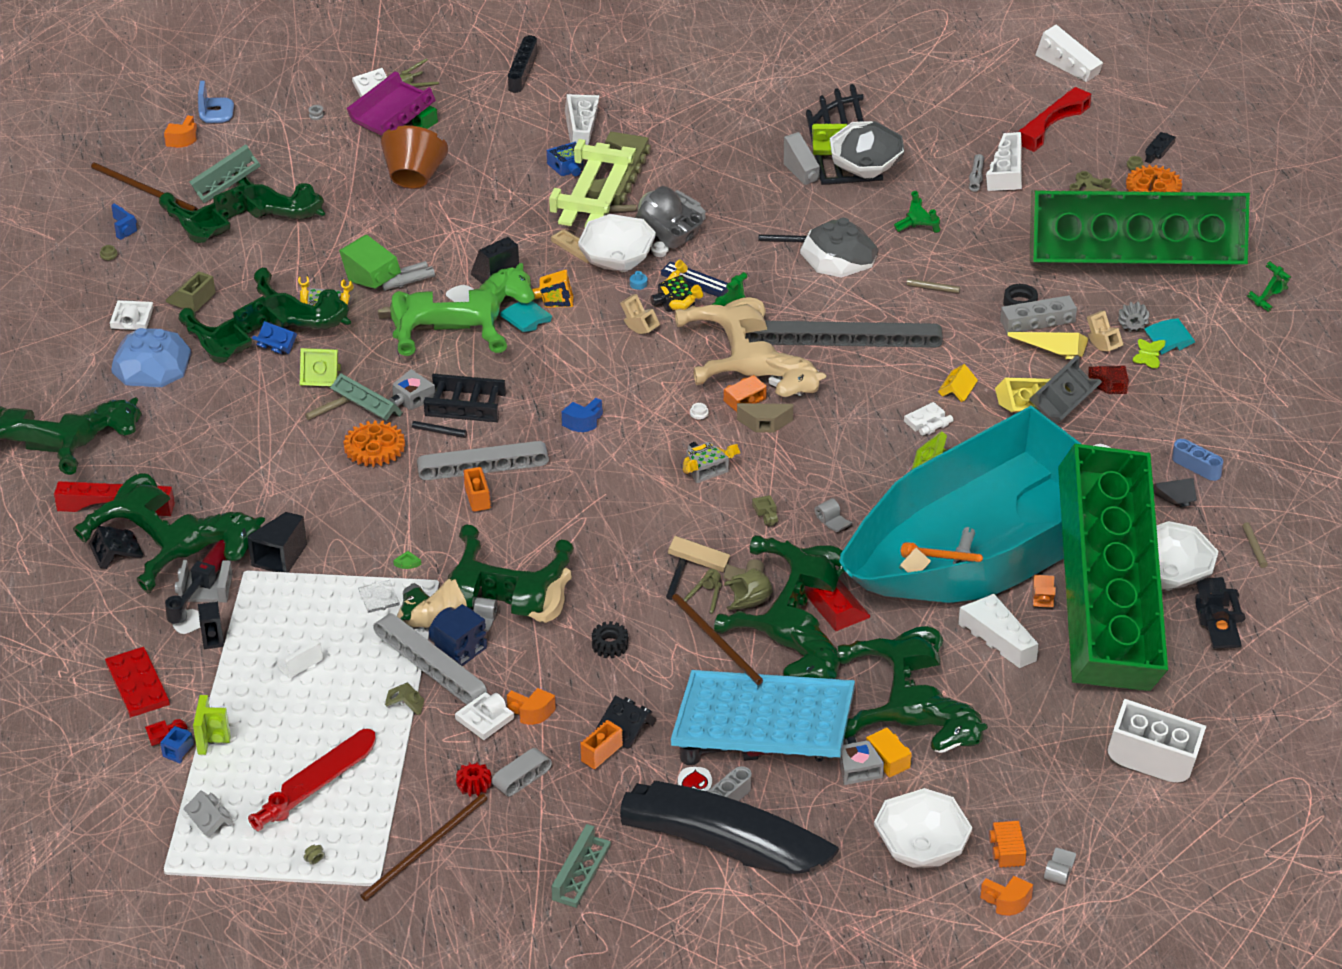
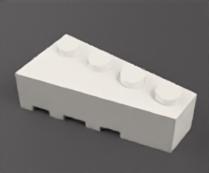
[1036,25,1103,82]
[565,94,599,145]
[986,132,1022,191]
[959,594,1038,668]

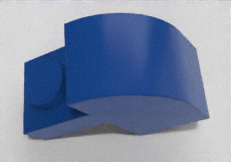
[561,398,603,432]

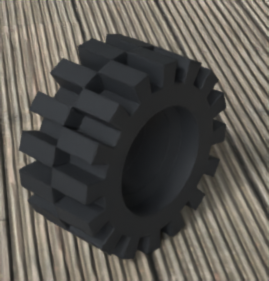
[592,621,628,659]

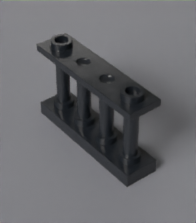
[423,374,506,423]

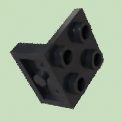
[89,526,144,569]

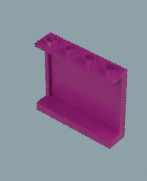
[346,71,436,136]

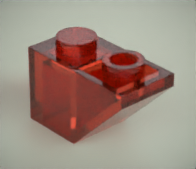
[1088,366,1129,394]

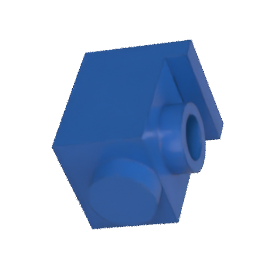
[160,726,194,764]

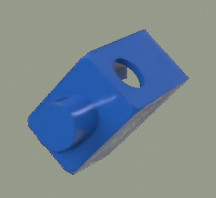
[546,141,583,176]

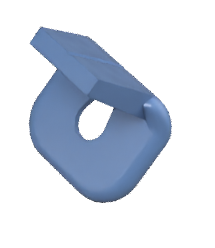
[198,81,234,123]

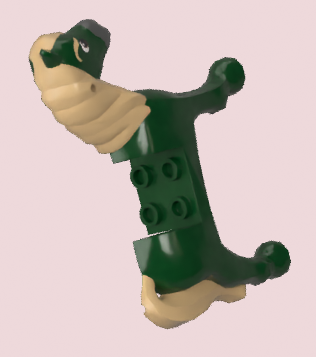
[397,524,574,628]

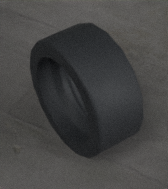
[1003,283,1038,306]

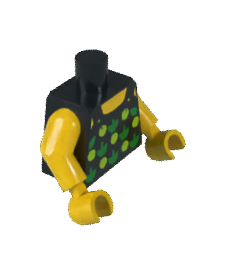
[650,259,703,312]

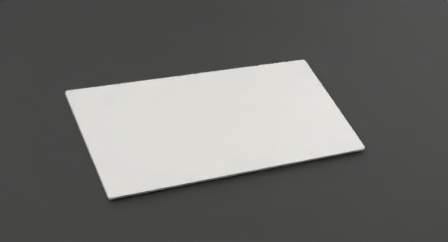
[164,571,439,886]

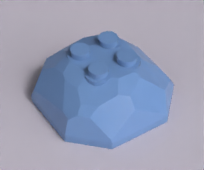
[111,328,191,387]

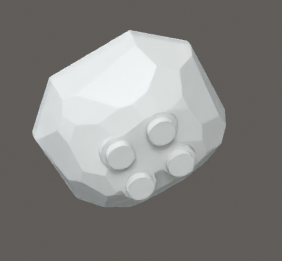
[578,214,656,272]
[1156,521,1219,591]
[874,788,972,868]

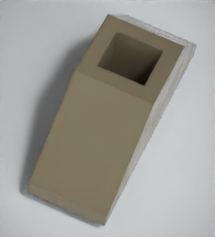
[737,403,793,433]

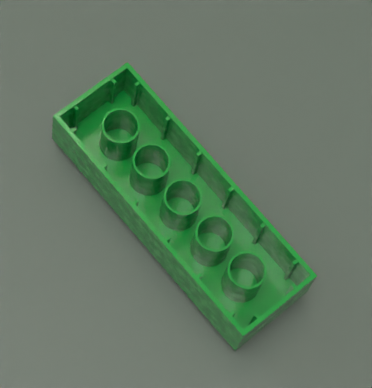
[1029,190,1250,264]
[1058,443,1168,691]

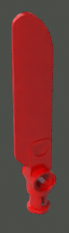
[248,729,376,831]

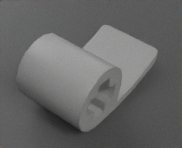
[814,498,852,532]
[474,597,498,632]
[1044,848,1076,885]

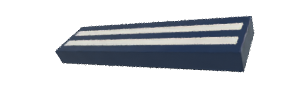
[661,261,729,297]

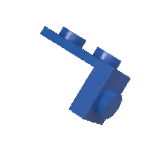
[111,203,137,240]

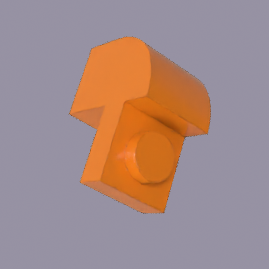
[164,115,197,148]
[1032,575,1056,607]
[507,688,556,725]
[980,876,1033,916]

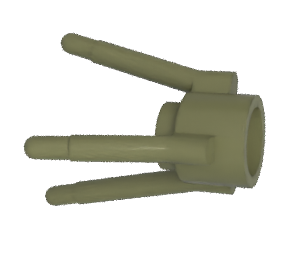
[399,58,439,87]
[684,569,722,614]

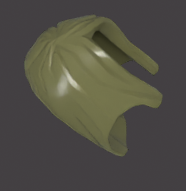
[724,568,773,610]

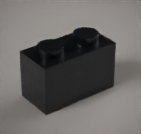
[198,601,224,650]

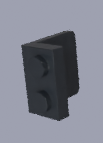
[596,695,657,749]

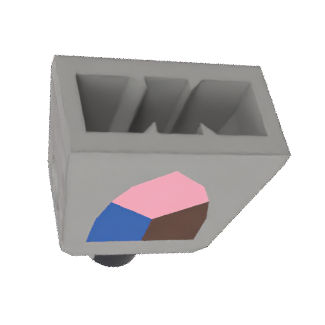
[389,369,435,410]
[840,737,884,785]

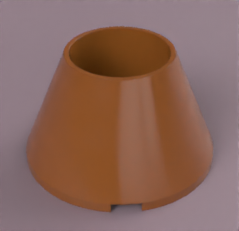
[381,126,448,189]

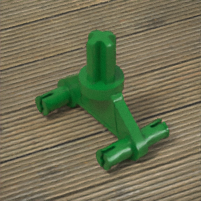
[894,191,940,233]
[1247,261,1291,312]
[711,272,748,306]

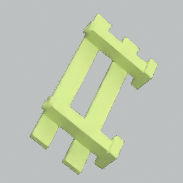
[549,139,636,227]

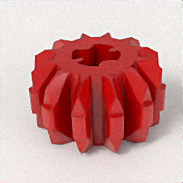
[456,761,492,797]

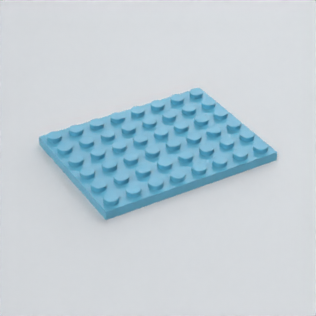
[671,670,855,758]

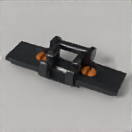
[1195,577,1246,649]

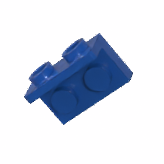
[252,321,297,354]

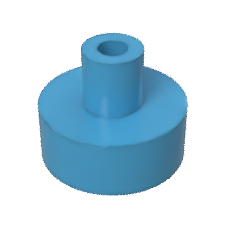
[630,271,648,290]

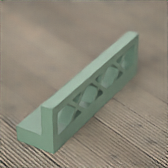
[189,144,261,203]
[330,373,403,421]
[552,824,611,908]

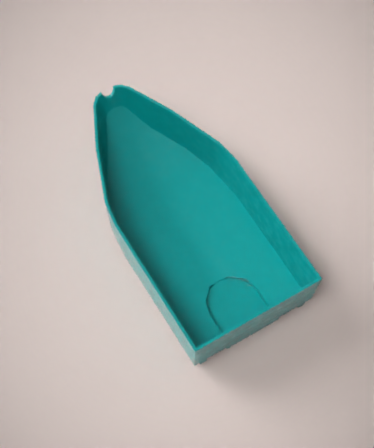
[839,406,1081,603]

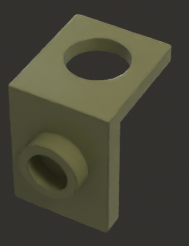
[385,682,424,715]

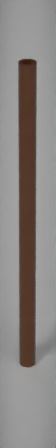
[91,162,198,211]
[672,594,763,685]
[360,793,487,901]

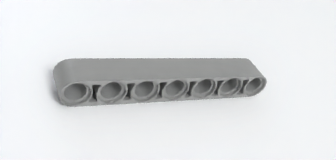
[417,441,549,480]
[373,613,487,705]

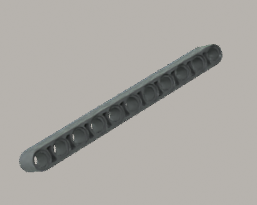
[745,321,943,348]

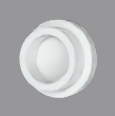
[651,241,668,257]
[690,403,708,420]

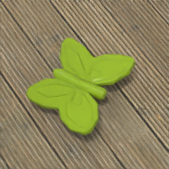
[1132,339,1166,368]

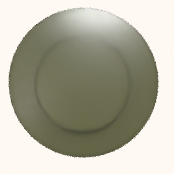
[1127,156,1144,170]
[100,245,118,261]
[303,844,325,865]

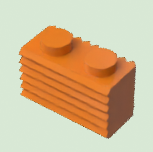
[723,375,767,412]
[463,467,491,512]
[580,720,623,769]
[989,821,1026,868]

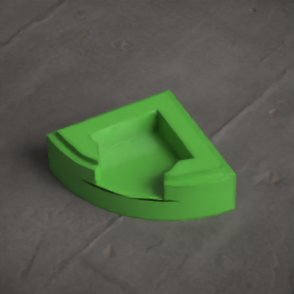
[393,551,421,569]

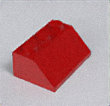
[805,579,870,632]

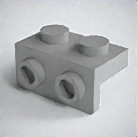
[183,790,233,837]

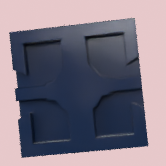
[429,604,487,666]

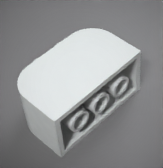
[1108,699,1206,782]

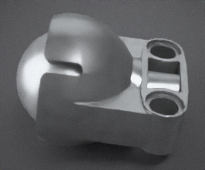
[636,186,703,249]

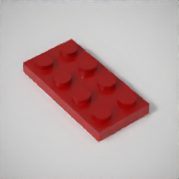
[105,646,170,718]

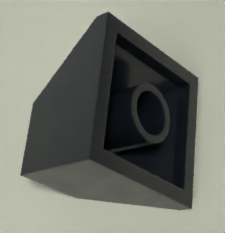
[1153,478,1197,507]

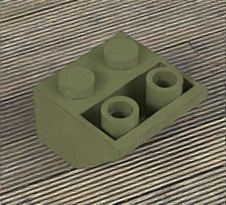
[166,271,216,312]

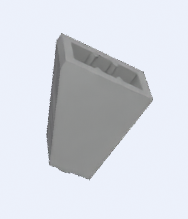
[784,132,820,185]

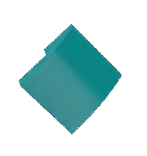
[500,301,553,332]
[1144,318,1195,355]

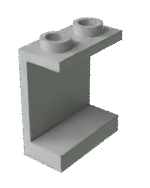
[175,560,233,602]

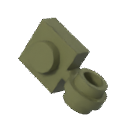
[752,495,778,526]

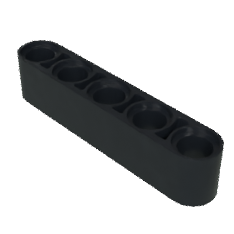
[508,35,538,93]

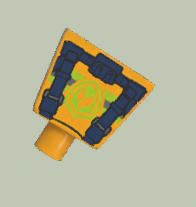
[532,269,573,308]

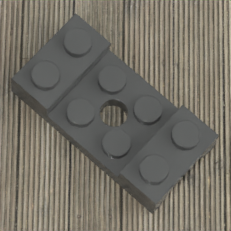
[1029,355,1102,425]

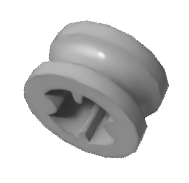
[309,105,324,120]

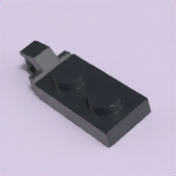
[1145,132,1176,164]

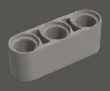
[492,748,552,797]
[707,766,751,801]

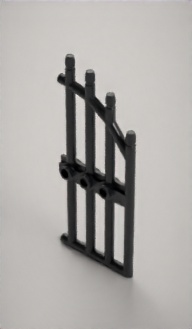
[806,84,883,185]

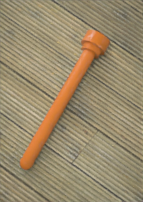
[901,542,983,562]

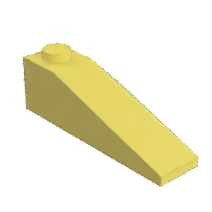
[1008,332,1088,360]
[995,378,1071,412]

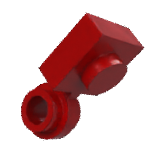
[145,719,188,746]

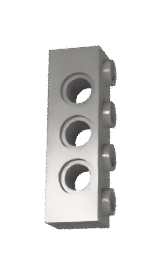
[1000,295,1077,334]

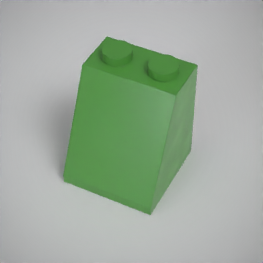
[339,235,401,289]

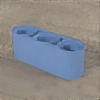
[1172,439,1223,481]

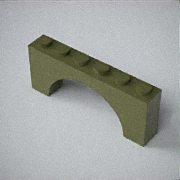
[585,131,651,206]

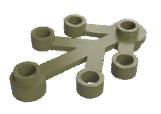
[1069,171,1118,191]

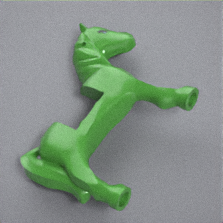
[390,263,535,356]

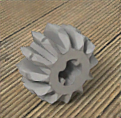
[1118,301,1149,332]

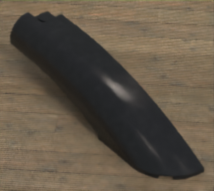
[620,780,839,874]

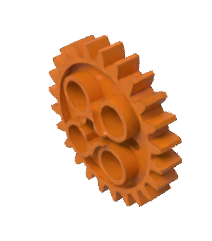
[1126,164,1182,192]
[343,420,405,467]

